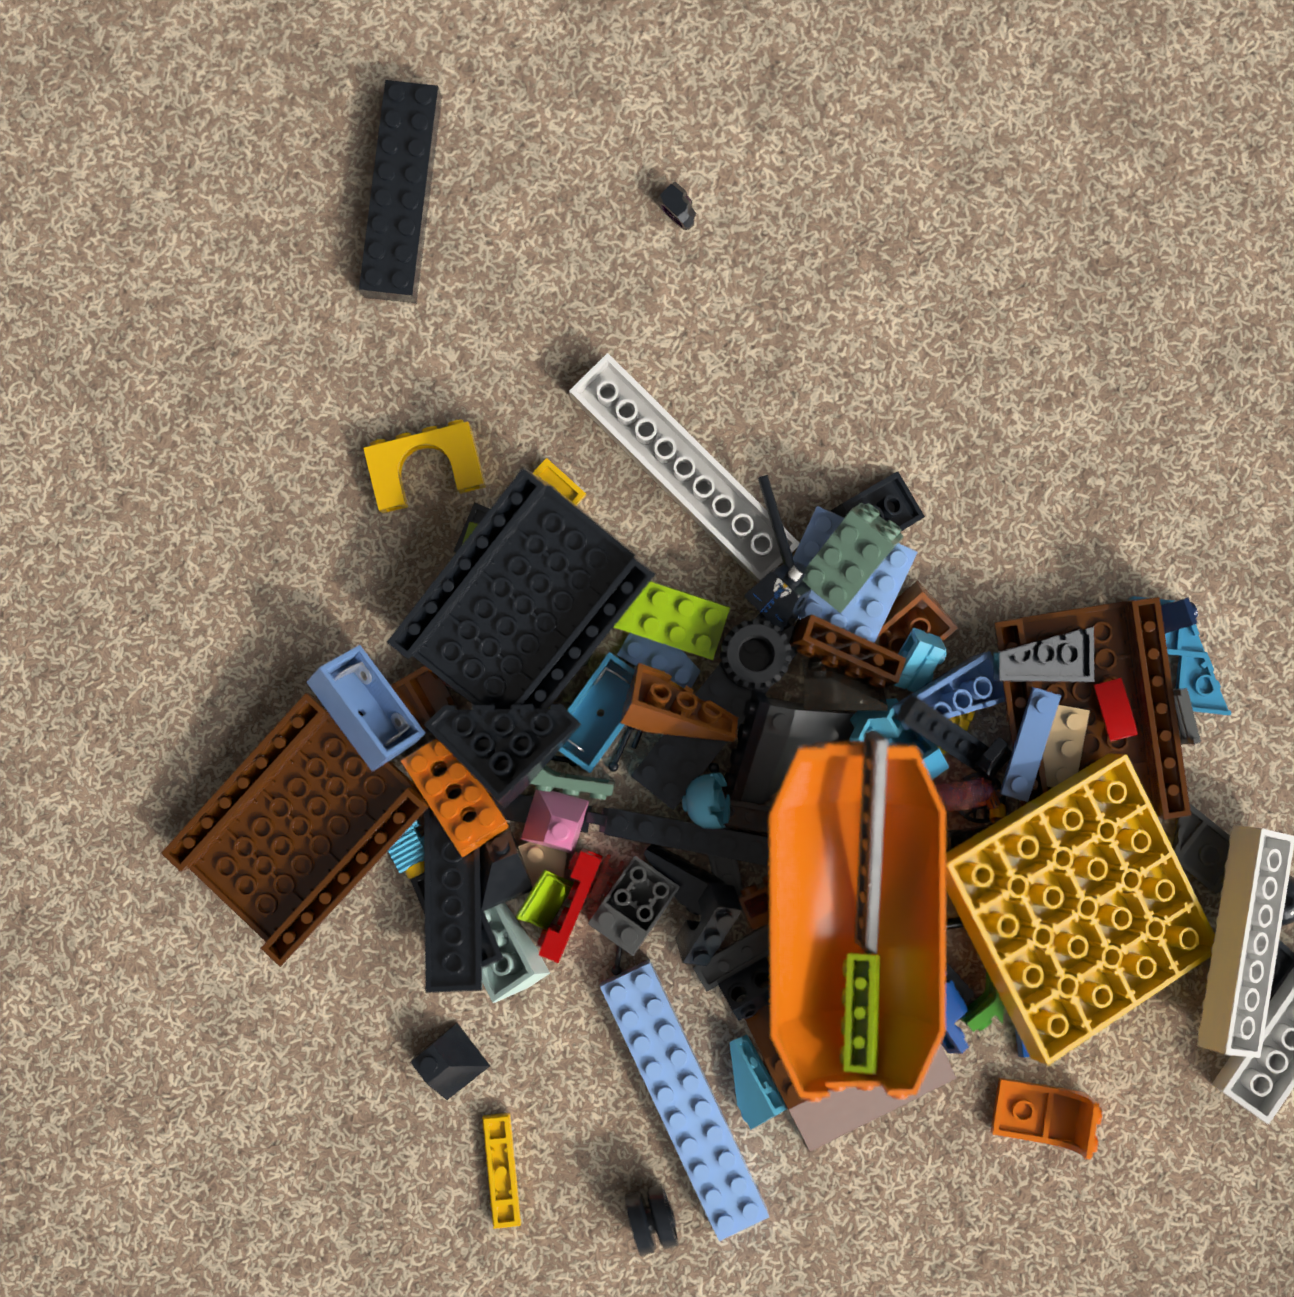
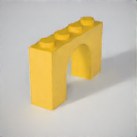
[363,419,486,514]

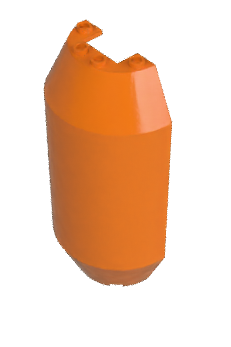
[769,741,945,1102]

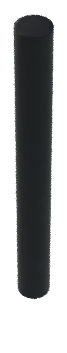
[758,475,794,568]

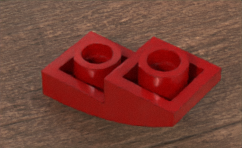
[1094,678,1137,742]

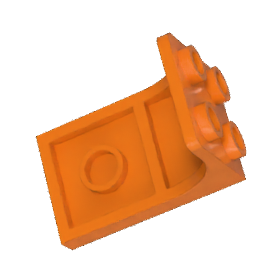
[990,1077,1102,1159]

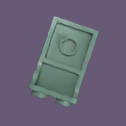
[803,503,904,613]
[530,765,615,800]

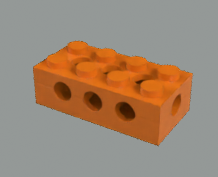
[401,738,509,858]

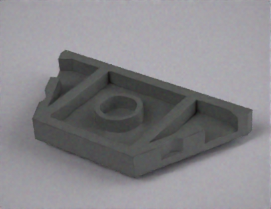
[1172,804,1230,894]

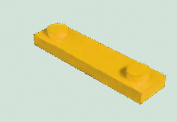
[482,1113,521,1229]

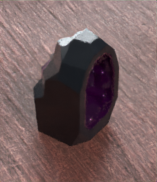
[657,181,696,230]

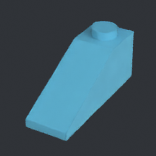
[730,1035,788,1130]

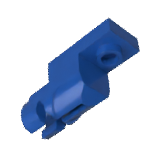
[941,970,969,1054]

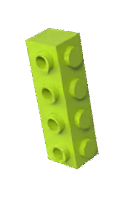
[840,954,880,1073]

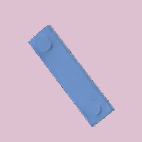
[999,687,1061,802]

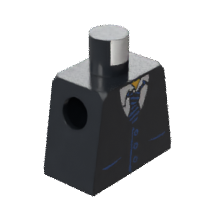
[744,562,811,632]

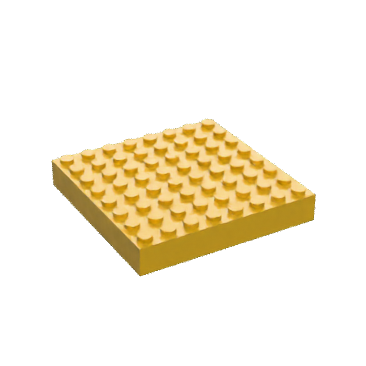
[945,754,1215,1065]

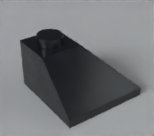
[480,831,533,911]
[410,1022,491,1100]

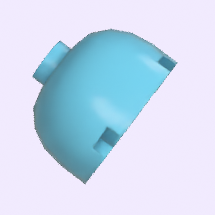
[682,772,730,829]

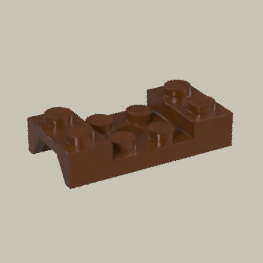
[358,666,460,730]

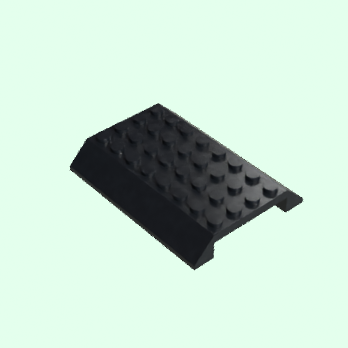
[387,467,656,709]

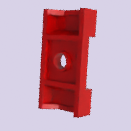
[536,848,603,964]

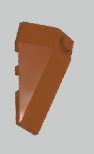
[857,580,958,680]
[621,663,738,742]

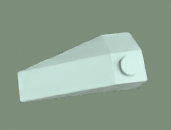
[482,903,550,1003]

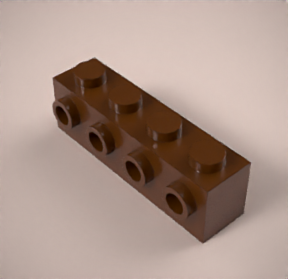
[790,614,906,689]

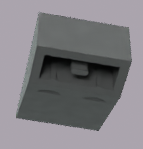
[588,856,680,956]

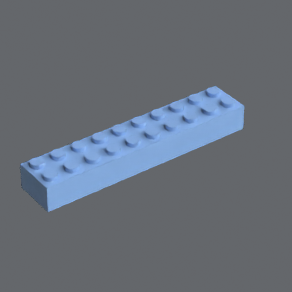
[600,959,769,1241]

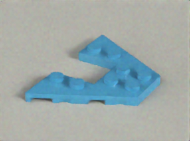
[1128,596,1231,716]

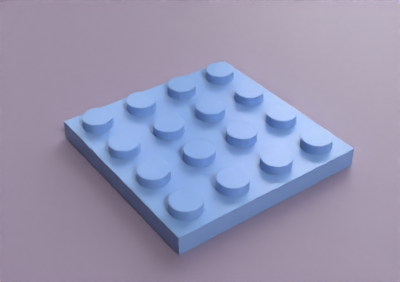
[793,506,918,643]

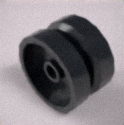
[625,1183,679,1257]

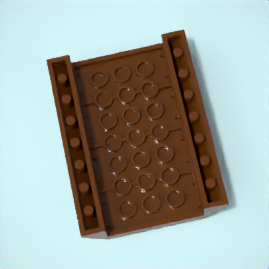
[994,597,1191,820]
[161,692,428,967]

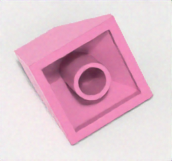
[521,790,589,854]

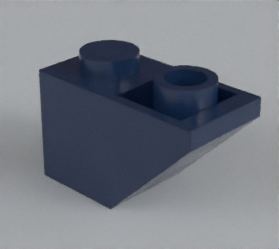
[1161,597,1198,634]

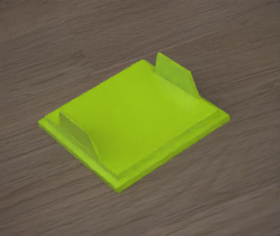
[516,869,574,930]

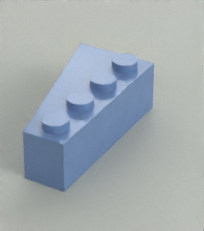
[892,651,1005,730]

